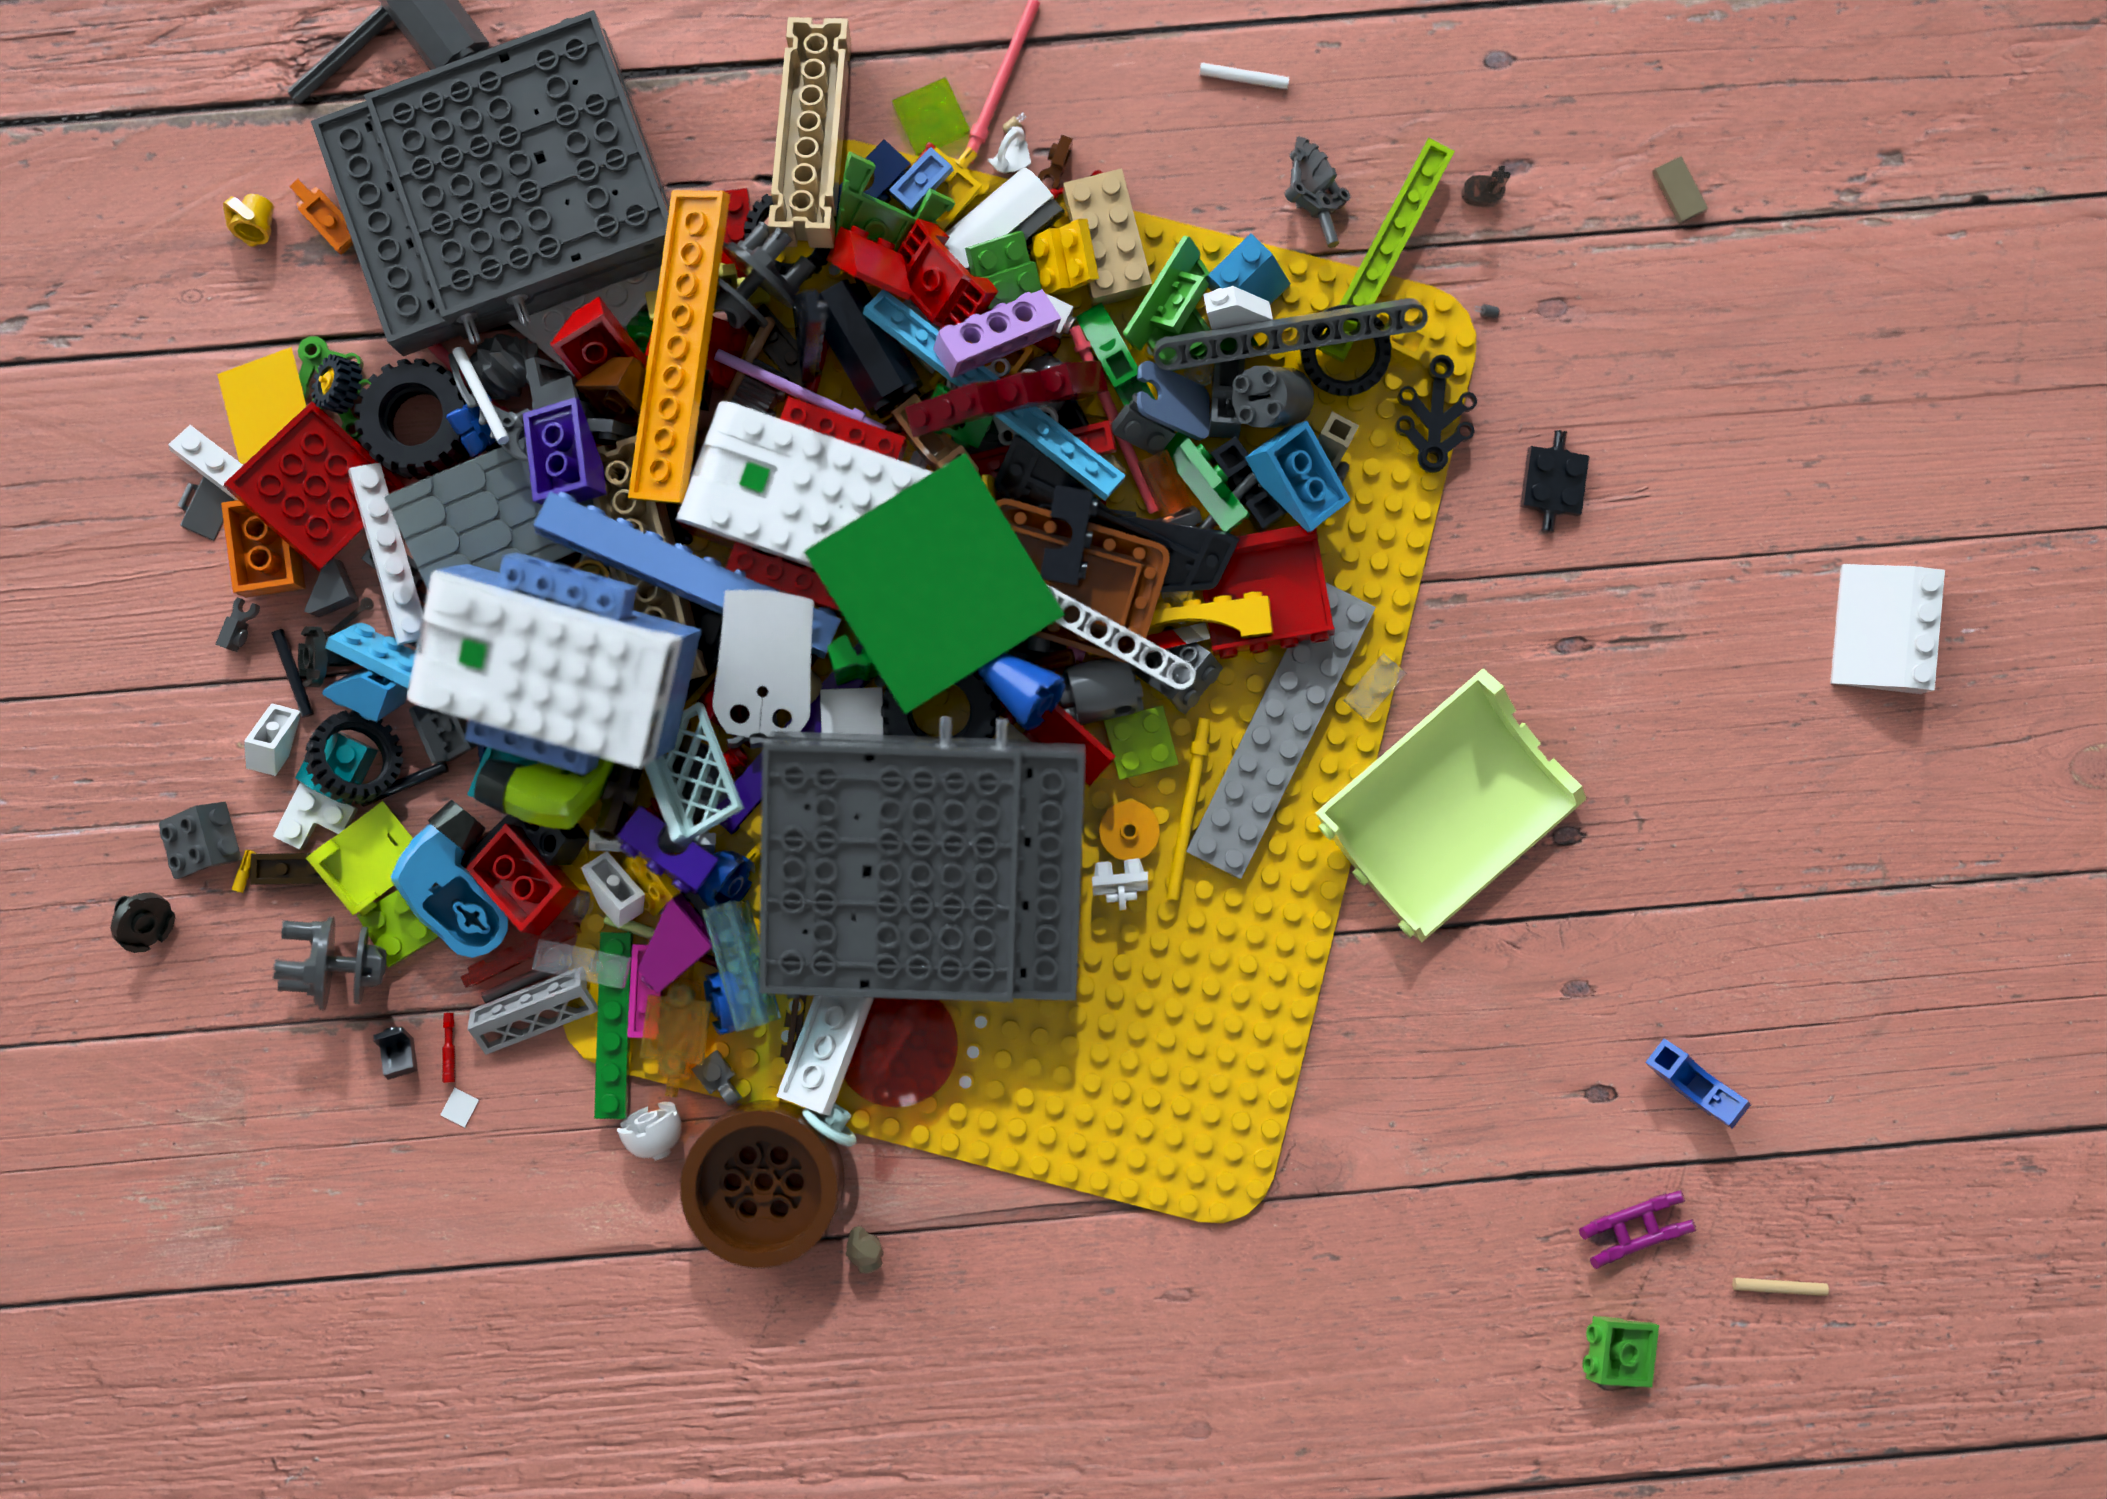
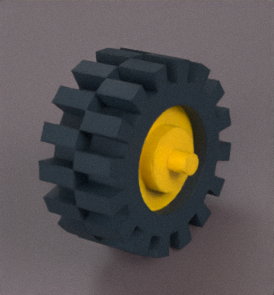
[311,354,363,414]

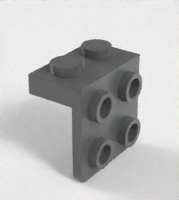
[1134,626,1223,715]
[159,802,242,879]

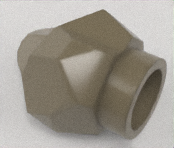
[846,1226,883,1273]

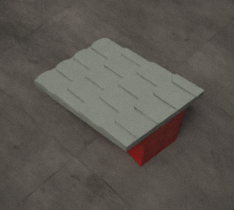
[384,437,594,590]

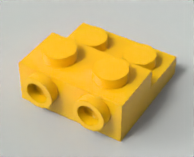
[1031,219,1099,296]

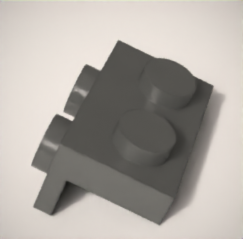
[409,705,478,764]

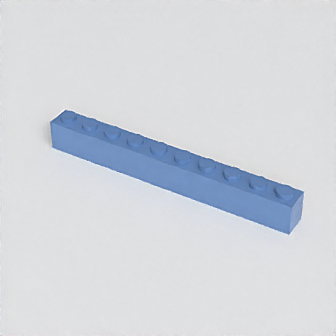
[534,492,841,659]

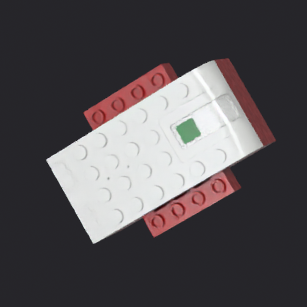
[676,396,933,616]

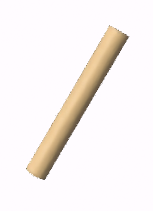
[1732,1278,1829,1296]

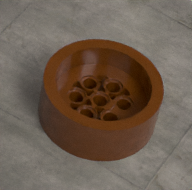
[680,1100,844,1268]

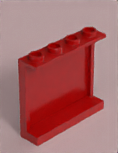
[1202,525,1335,659]

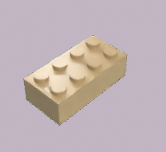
[1063,169,1152,307]

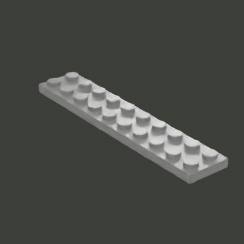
[1186,583,1376,879]

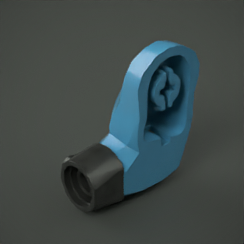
[391,799,509,958]

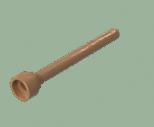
[695,317,775,446]

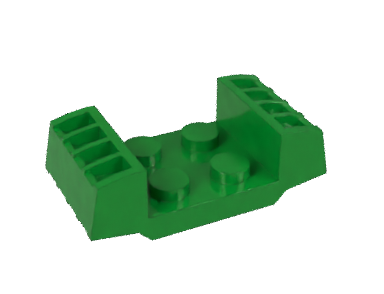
[827,634,880,686]

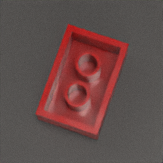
[465,824,580,935]

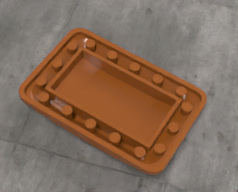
[996,498,1170,663]

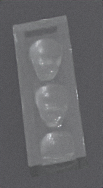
[532,939,631,988]

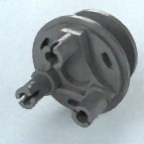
[714,221,816,329]
[273,917,387,1010]

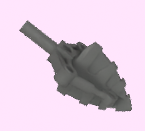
[1284,136,1351,248]

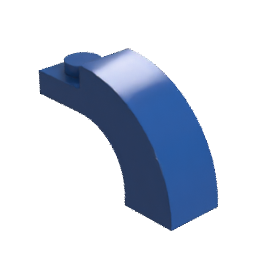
[1646,1038,1751,1129]

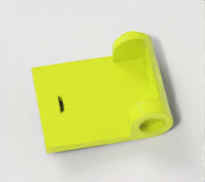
[306,801,413,917]

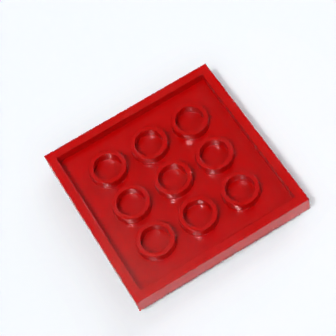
[223,401,405,572]

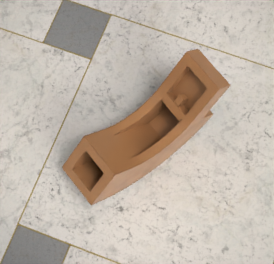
[890,394,980,471]

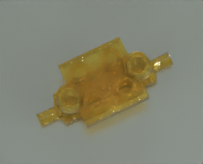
[640,964,712,1097]

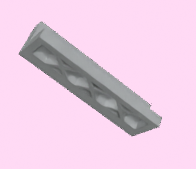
[468,966,598,1055]

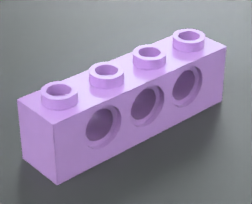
[933,289,1061,378]

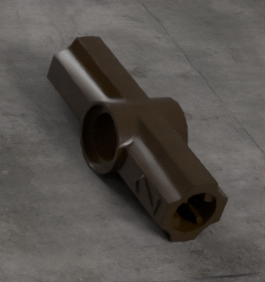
[593,762,644,841]

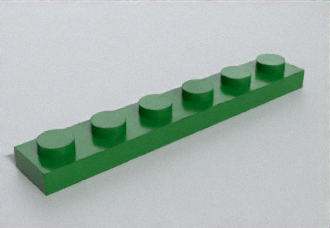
[594,932,633,1119]

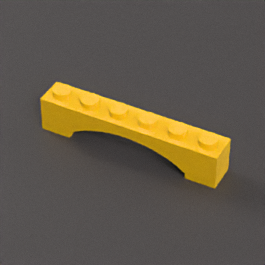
[1088,592,1274,658]

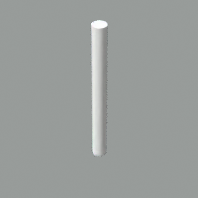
[452,347,510,445]

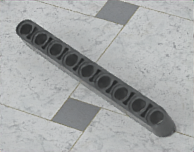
[1153,298,1428,370]

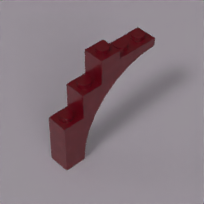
[905,361,1108,437]

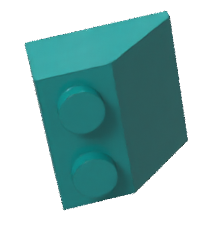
[295,731,379,805]

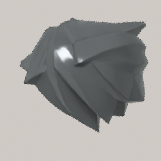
[470,334,541,400]

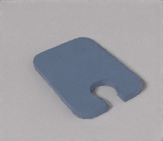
[1137,361,1210,441]

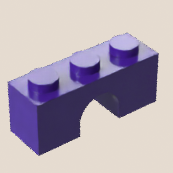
[617,806,718,895]

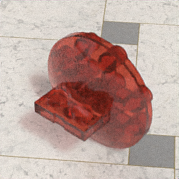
[844,997,958,1107]

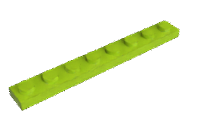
[1316,137,1455,362]

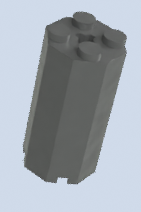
[379,0,490,70]

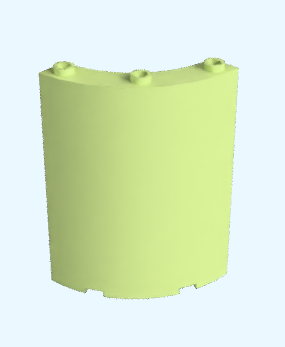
[1316,669,1586,943]

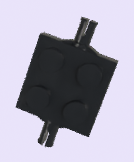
[1520,430,1589,533]

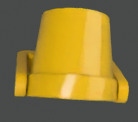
[223,194,274,247]

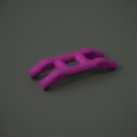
[1579,1190,1697,1269]

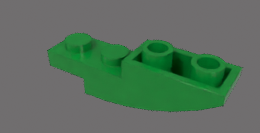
[1076,302,1156,406]

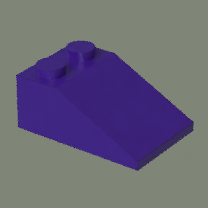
[523,397,607,505]

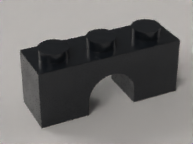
[1209,436,1287,532]
[1040,485,1099,586]

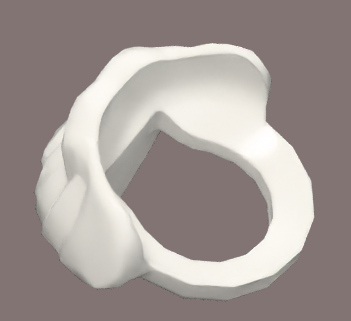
[988,126,1031,173]

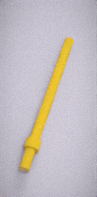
[1166,718,1211,900]

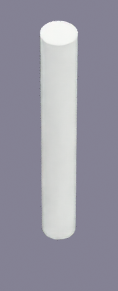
[1199,63,1289,90]

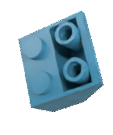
[322,667,408,722]

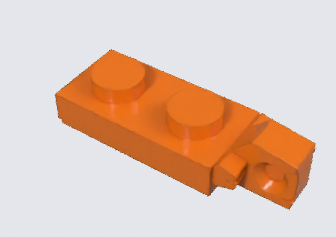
[289,179,353,255]

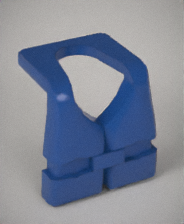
[446,394,497,457]

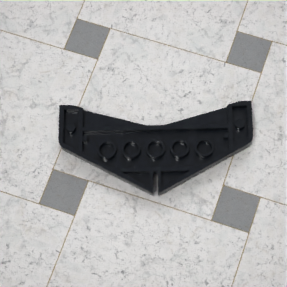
[995,434,1240,593]

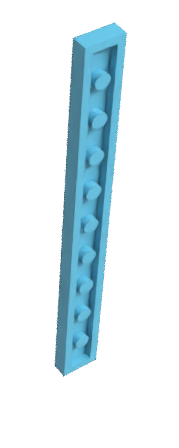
[863,289,1126,501]

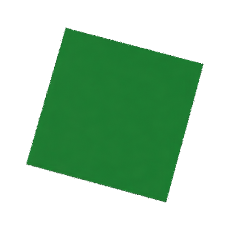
[803,453,1065,714]

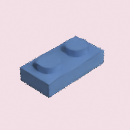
[889,147,954,214]

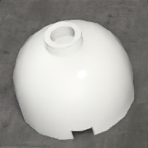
[617,1102,682,1160]

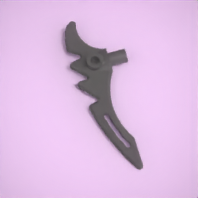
[448,353,530,461]

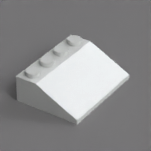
[1830,564,1945,694]

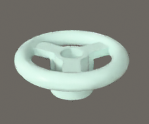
[803,1103,857,1147]

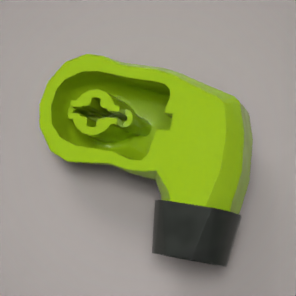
[474,757,616,829]

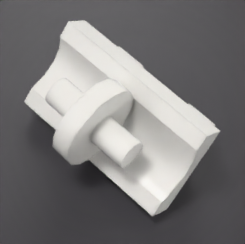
[1092,858,1148,910]

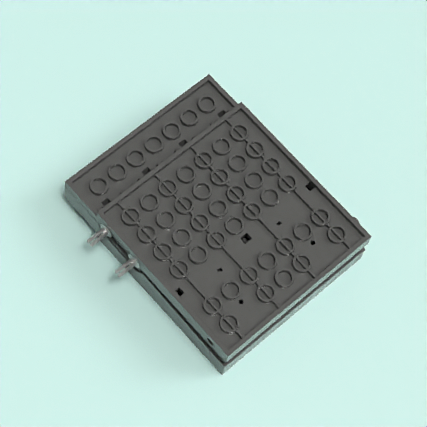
[311,10,670,357]
[759,717,1085,1002]

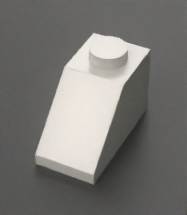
[1203,286,1273,330]
[244,703,301,776]
[582,851,645,928]

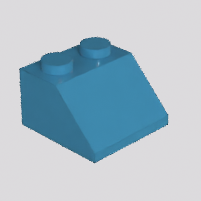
[1207,233,1291,305]

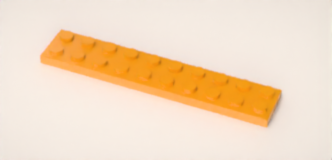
[628,190,730,504]

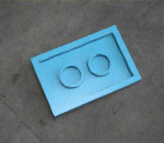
[325,623,416,688]

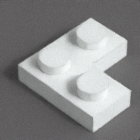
[273,782,359,850]

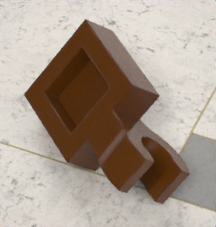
[1038,134,1073,189]

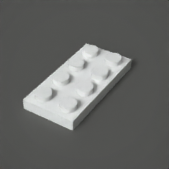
[777,995,874,1116]

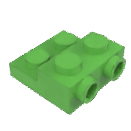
[965,231,1042,309]
[1582,1316,1659,1387]

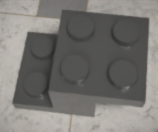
[525,357,615,446]

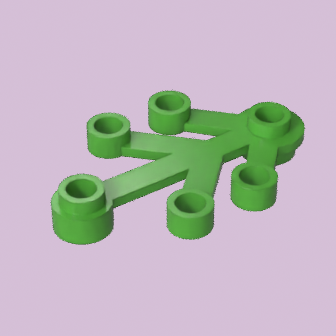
[298,336,371,444]

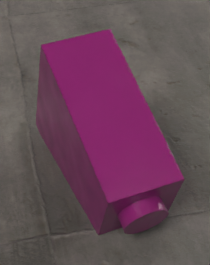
[637,894,721,993]

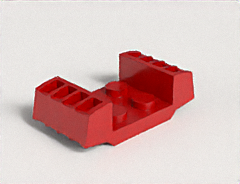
[897,218,999,329]

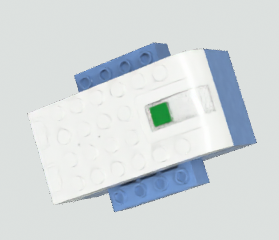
[407,553,702,774]

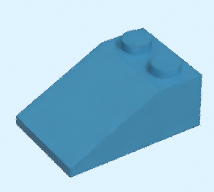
[1245,421,1351,532]

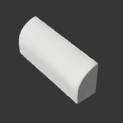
[944,167,1053,271]

